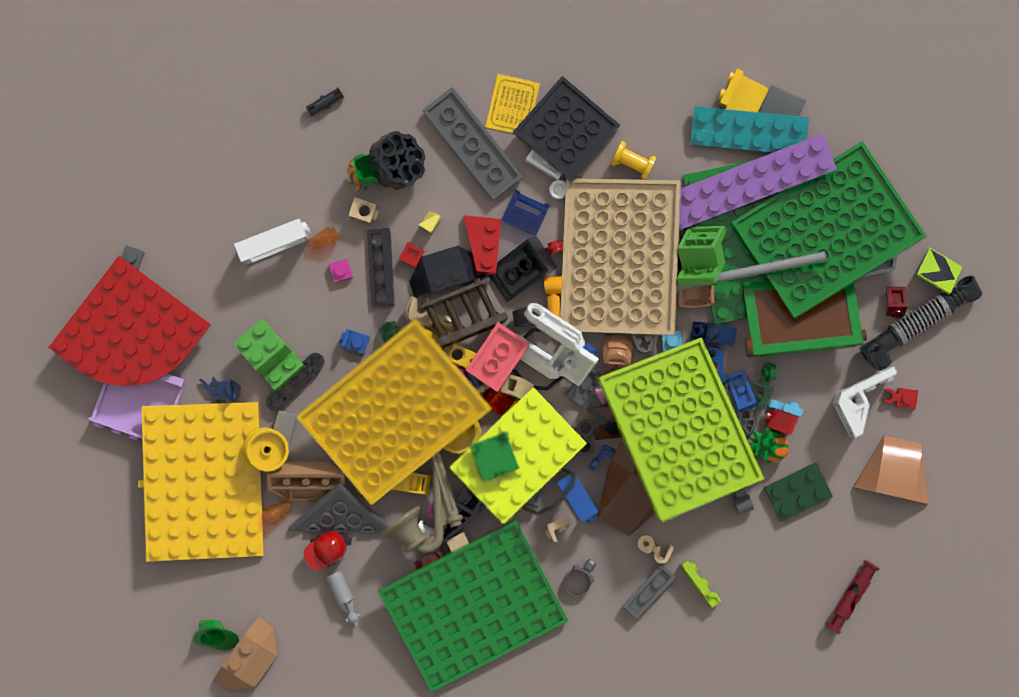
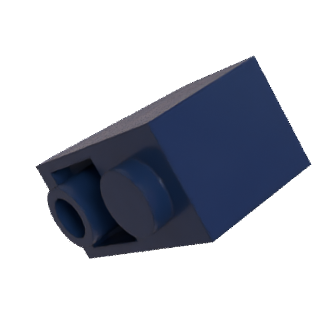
[690,321,737,347]

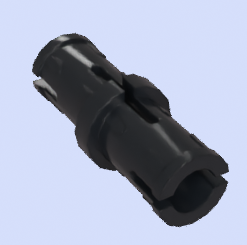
[305,87,344,117]

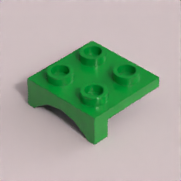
[469,431,520,482]

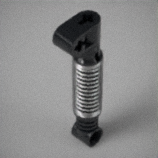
[859,276,983,370]

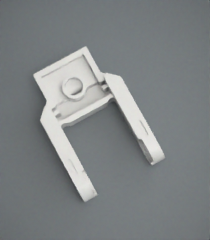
[517,303,598,386]

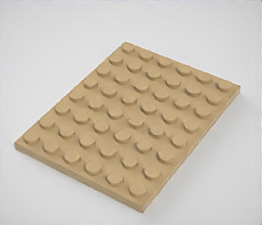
[560,179,681,335]

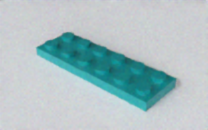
[690,106,809,153]

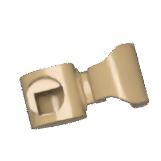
[637,535,673,563]

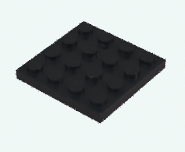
[513,76,620,182]

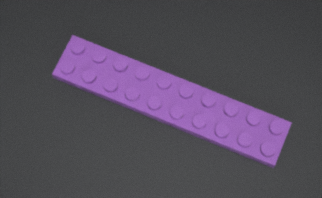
[679,133,837,231]

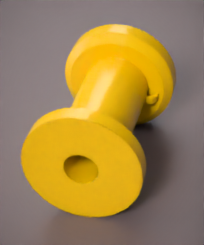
[610,141,657,180]

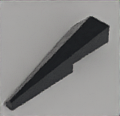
[429,484,486,554]

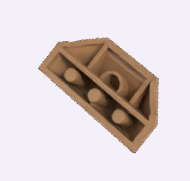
[267,461,345,502]
[213,617,278,691]

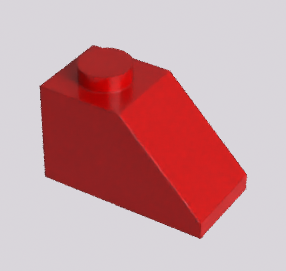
[764,409,798,436]

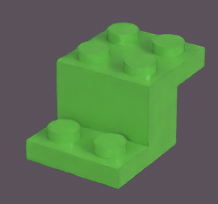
[677,226,726,286]
[233,318,306,392]

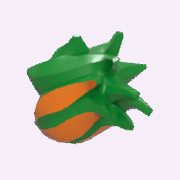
[347,153,380,192]
[749,428,789,464]

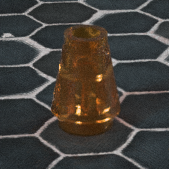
[309,227,339,249]
[262,500,292,525]

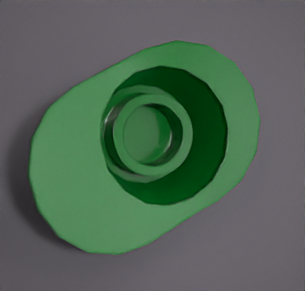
[193,619,239,650]

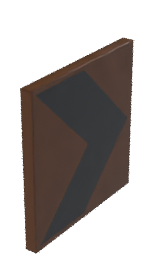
[592,405,622,440]

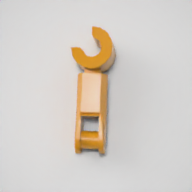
[544,276,562,318]

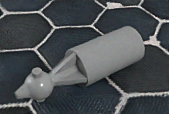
[325,570,361,627]

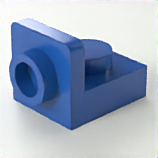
[339,329,370,355]

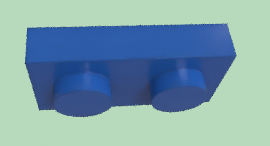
[728,370,758,412]

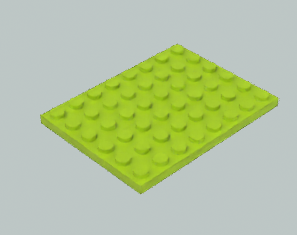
[598,338,764,523]

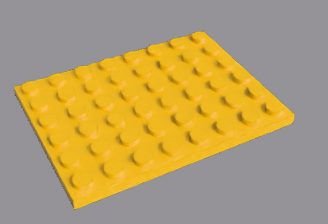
[296,319,491,505]
[142,402,263,561]

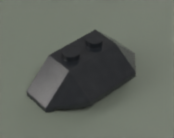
[409,245,488,299]

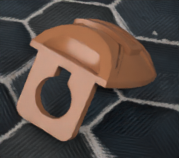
[678,284,714,308]
[602,335,632,375]

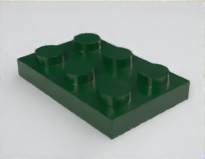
[764,462,833,522]

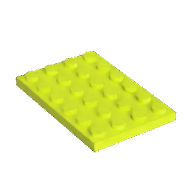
[449,387,587,524]

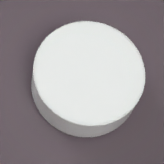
[549,180,566,200]

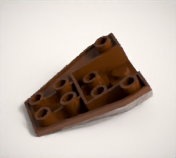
[597,442,655,536]

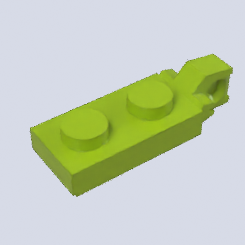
[679,560,721,608]

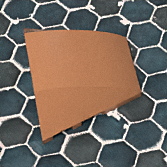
[853,435,928,504]

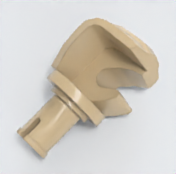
[405,297,452,329]

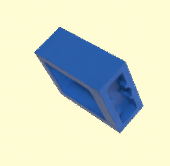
[557,474,598,523]

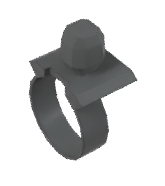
[564,559,596,596]

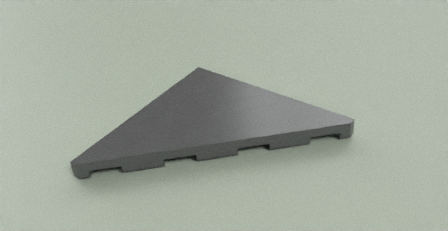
[288,482,390,533]

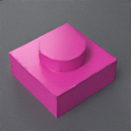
[329,259,353,283]

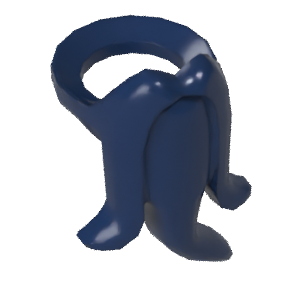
[199,377,241,404]

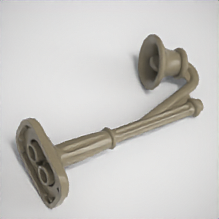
[380,452,463,554]

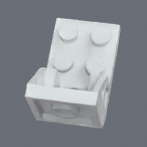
[833,366,897,438]

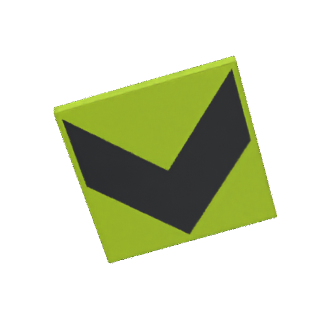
[916,248,963,295]

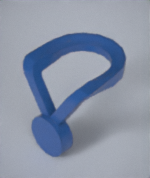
[589,445,616,470]

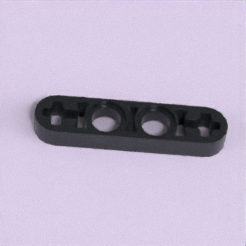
[266,353,325,411]

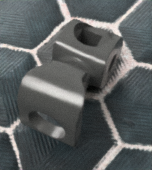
[733,488,754,515]

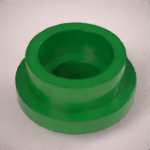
[761,362,777,382]

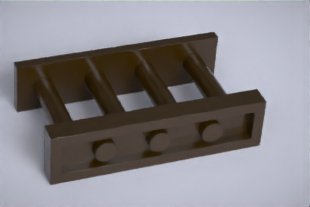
[417,277,508,349]

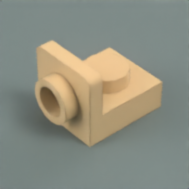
[545,515,571,543]

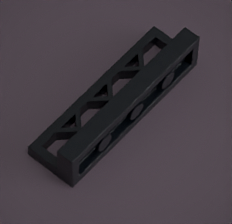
[367,227,395,307]

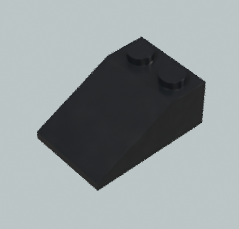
[489,236,558,302]

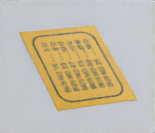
[485,74,540,133]

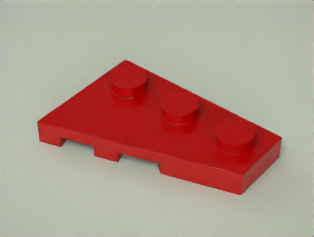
[463,215,501,275]

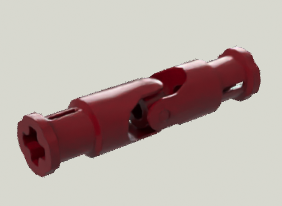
[825,560,879,635]

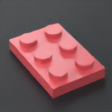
[466,322,530,392]

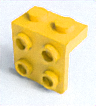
[718,68,768,112]

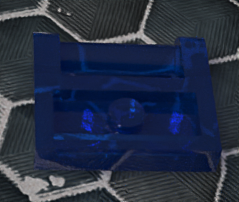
[501,189,550,236]

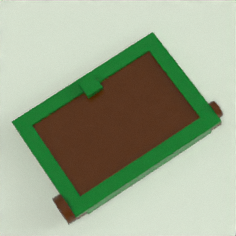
[742,280,867,357]

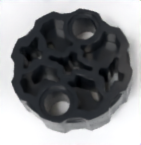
[369,131,426,190]

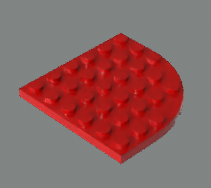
[48,255,211,386]

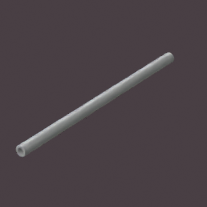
[677,252,827,291]

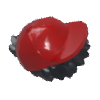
[304,531,352,570]

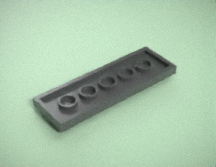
[422,87,523,201]

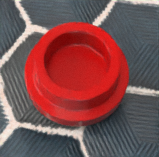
[545,240,564,255]

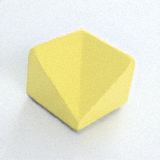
[419,211,441,234]

